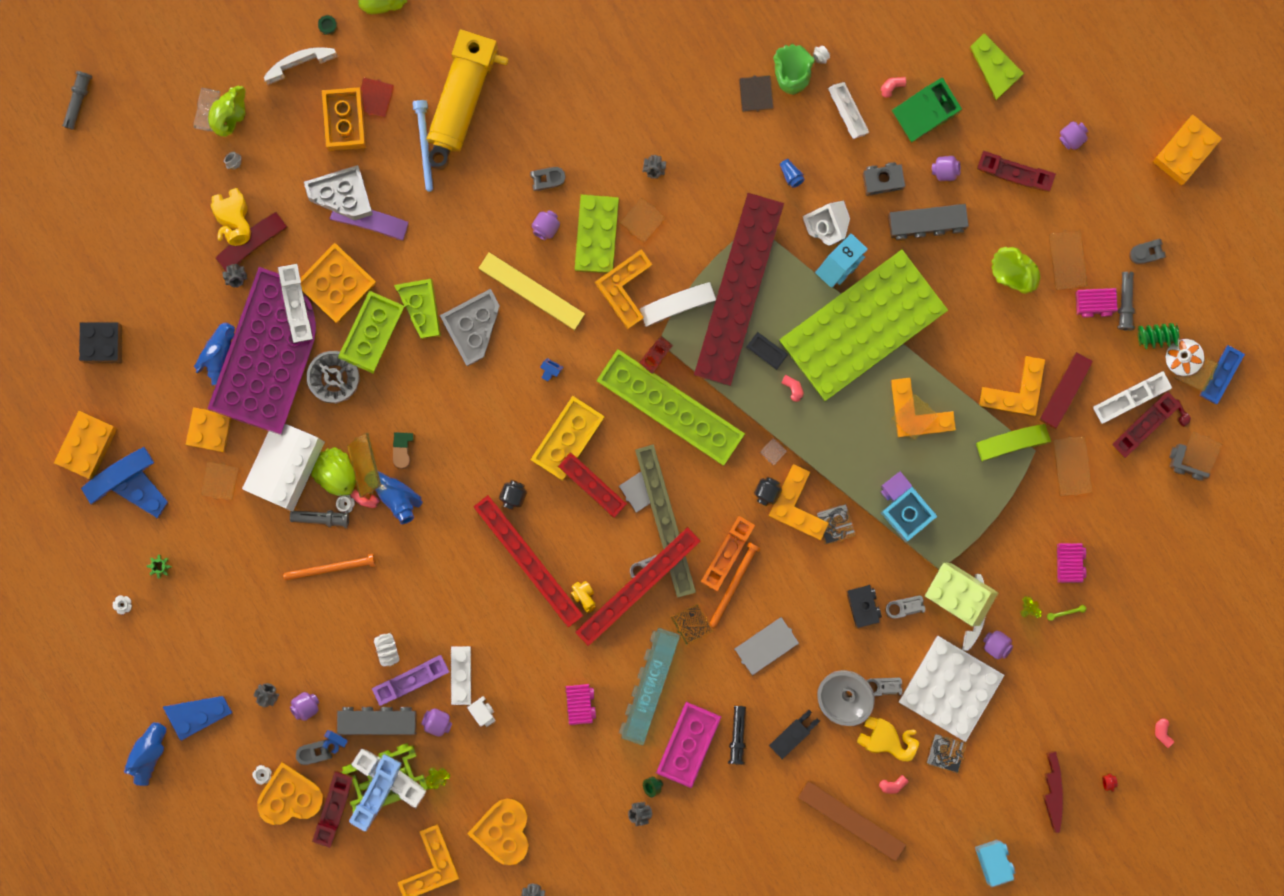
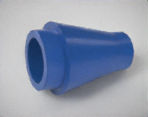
[779,159,805,188]

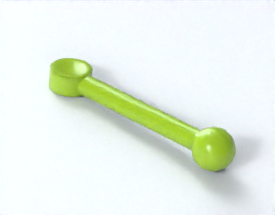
[1047,605,1086,620]

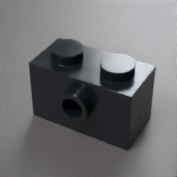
[846,585,882,628]

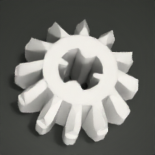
[374,633,399,667]

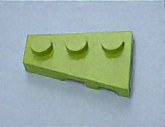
[970,33,1024,100]
[394,279,441,339]

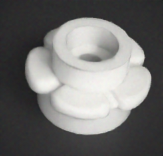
[813,46,830,64]
[336,495,355,512]
[113,595,132,614]
[253,765,272,785]

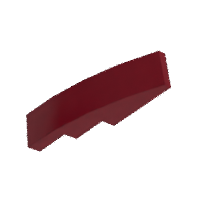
[1039,352,1093,429]
[1043,751,1063,833]

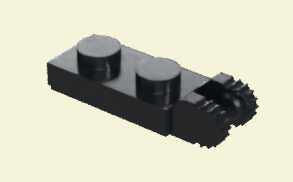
[769,710,820,759]

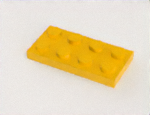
[530,396,605,481]

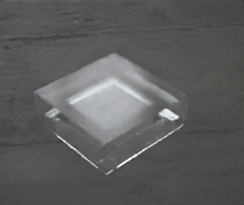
[760,438,787,466]

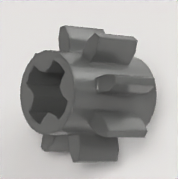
[643,155,666,179]
[222,264,247,288]
[253,683,279,707]
[628,802,652,826]
[521,884,545,896]

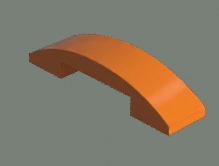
[701,516,755,591]

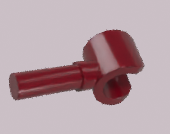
[1177,399,1191,427]

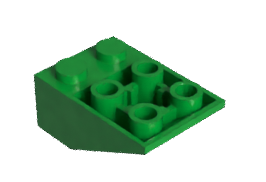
[892,77,962,142]

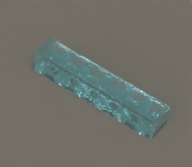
[619,628,680,745]

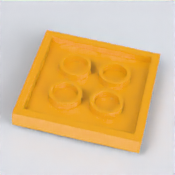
[300,243,377,323]

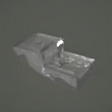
[193,88,220,131]

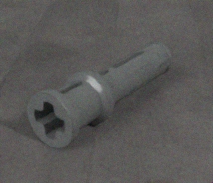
[62,71,93,130]
[1117,272,1135,331]
[290,510,349,529]

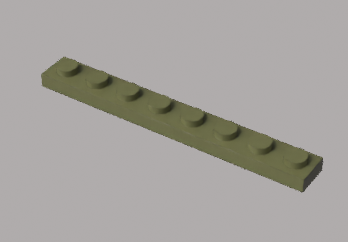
[635,444,696,598]

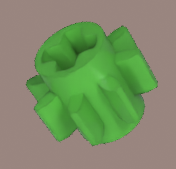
[147,554,172,579]

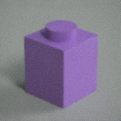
[881,471,912,502]

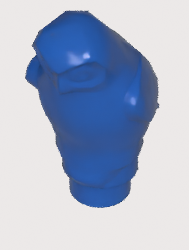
[194,323,235,385]
[366,470,423,524]
[124,723,166,786]

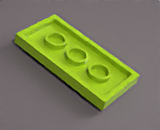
[575,195,619,273]
[338,291,404,373]

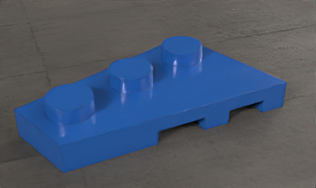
[112,471,168,518]
[163,696,233,741]

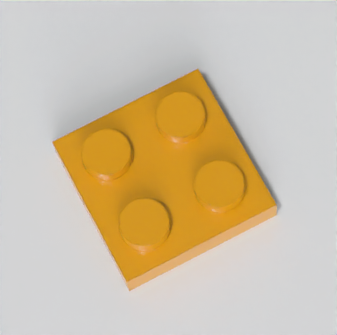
[186,407,231,452]

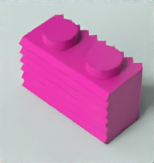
[1076,288,1118,318]
[1057,543,1086,583]
[566,684,596,725]

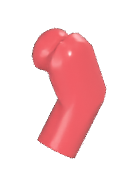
[881,77,906,98]

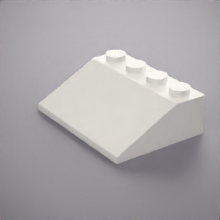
[242,424,325,512]

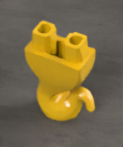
[210,188,251,246]
[857,717,919,762]

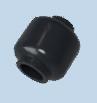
[754,476,782,506]
[499,480,527,510]

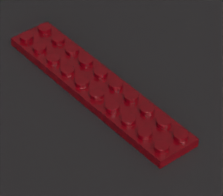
[694,193,784,386]

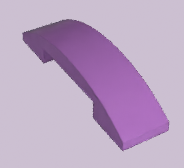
[330,210,409,241]
[372,655,449,706]

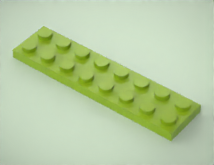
[596,349,745,466]

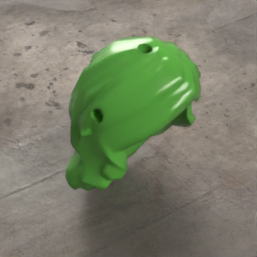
[773,44,815,95]

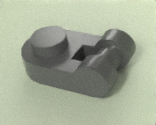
[530,167,565,191]
[1130,239,1166,264]
[296,739,332,765]

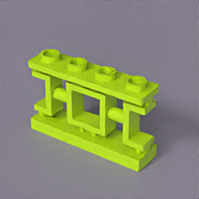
[341,743,429,813]

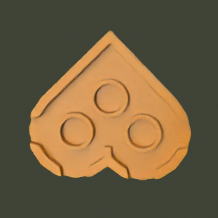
[257,762,324,825]
[467,798,529,865]

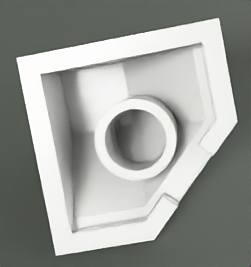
[803,201,850,246]

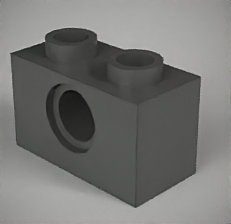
[863,162,905,196]

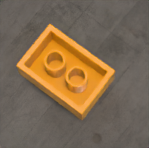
[322,87,366,151]
[1153,114,1222,186]
[54,411,118,480]

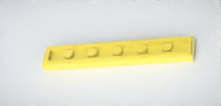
[479,253,585,330]

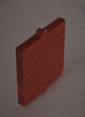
[361,78,394,117]

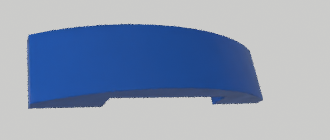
[81,447,154,505]

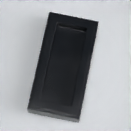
[746,332,788,371]

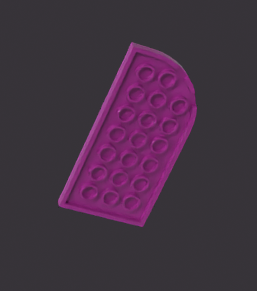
[207,267,316,435]

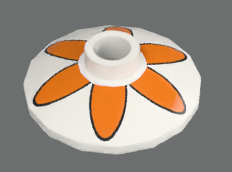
[1166,339,1204,376]

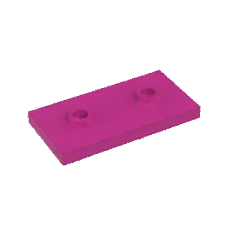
[656,702,721,788]

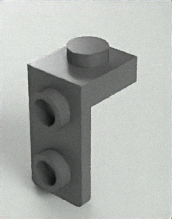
[1169,444,1210,481]

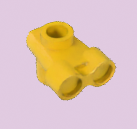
[571,581,596,614]

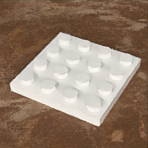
[899,636,1004,742]

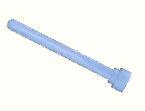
[412,100,433,192]

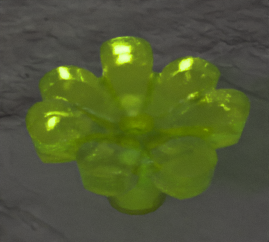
[1020,596,1042,618]
[426,767,450,789]

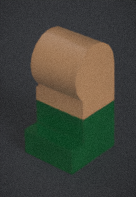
[393,432,414,469]

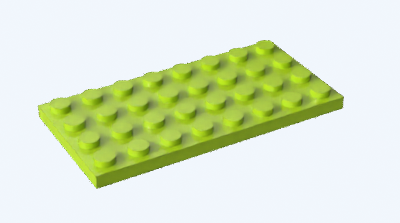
[779,250,948,402]

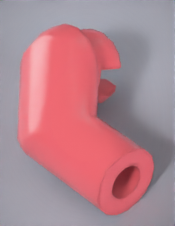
[781,375,804,402]
[350,490,380,508]
[1155,718,1174,748]
[879,775,909,794]

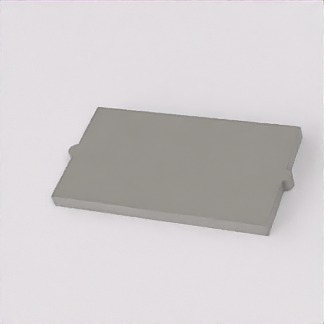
[735,617,799,675]

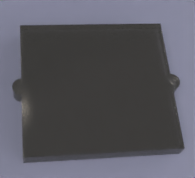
[739,75,773,112]

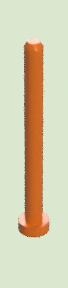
[710,542,761,628]
[283,553,376,580]

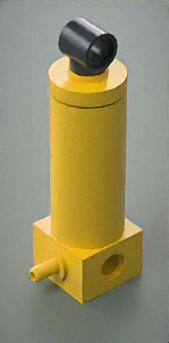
[426,29,508,170]

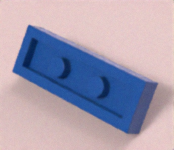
[1199,345,1245,405]

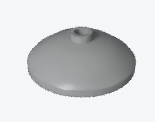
[817,670,875,726]

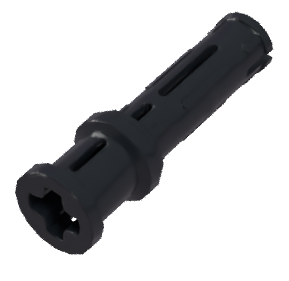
[728,706,746,765]

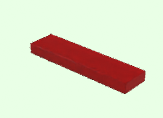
[557,452,627,518]

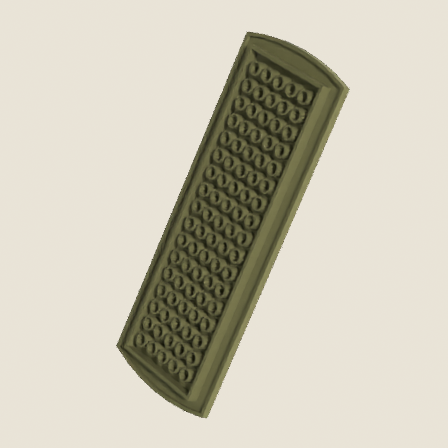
[662,240,1036,570]

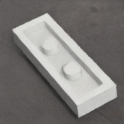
[828,82,869,139]
[451,647,471,705]

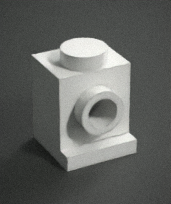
[467,696,496,727]

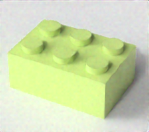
[925,563,998,626]

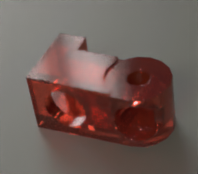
[639,336,673,374]

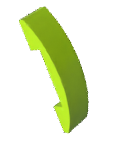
[976,424,1051,461]

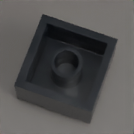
[79,322,122,363]

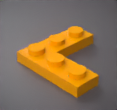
[594,249,652,329]
[979,356,1045,416]
[891,378,956,438]
[769,464,829,541]
[397,824,459,896]

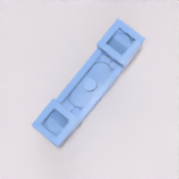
[349,754,401,832]

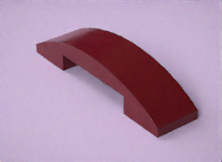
[977,151,1056,192]
[215,212,288,272]
[1112,392,1181,458]
[312,771,354,848]

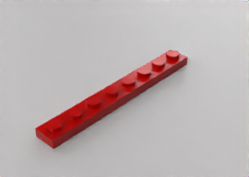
[473,495,583,628]
[575,527,701,646]

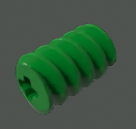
[1138,323,1180,350]

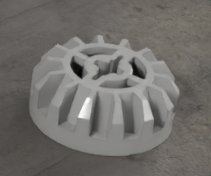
[307,351,360,404]

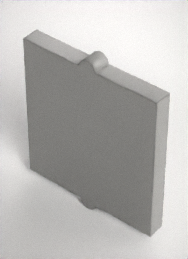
[619,472,650,512]

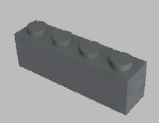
[888,204,969,240]
[337,707,417,735]

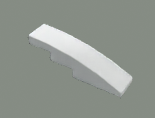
[1093,371,1172,424]

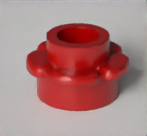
[1102,773,1118,792]

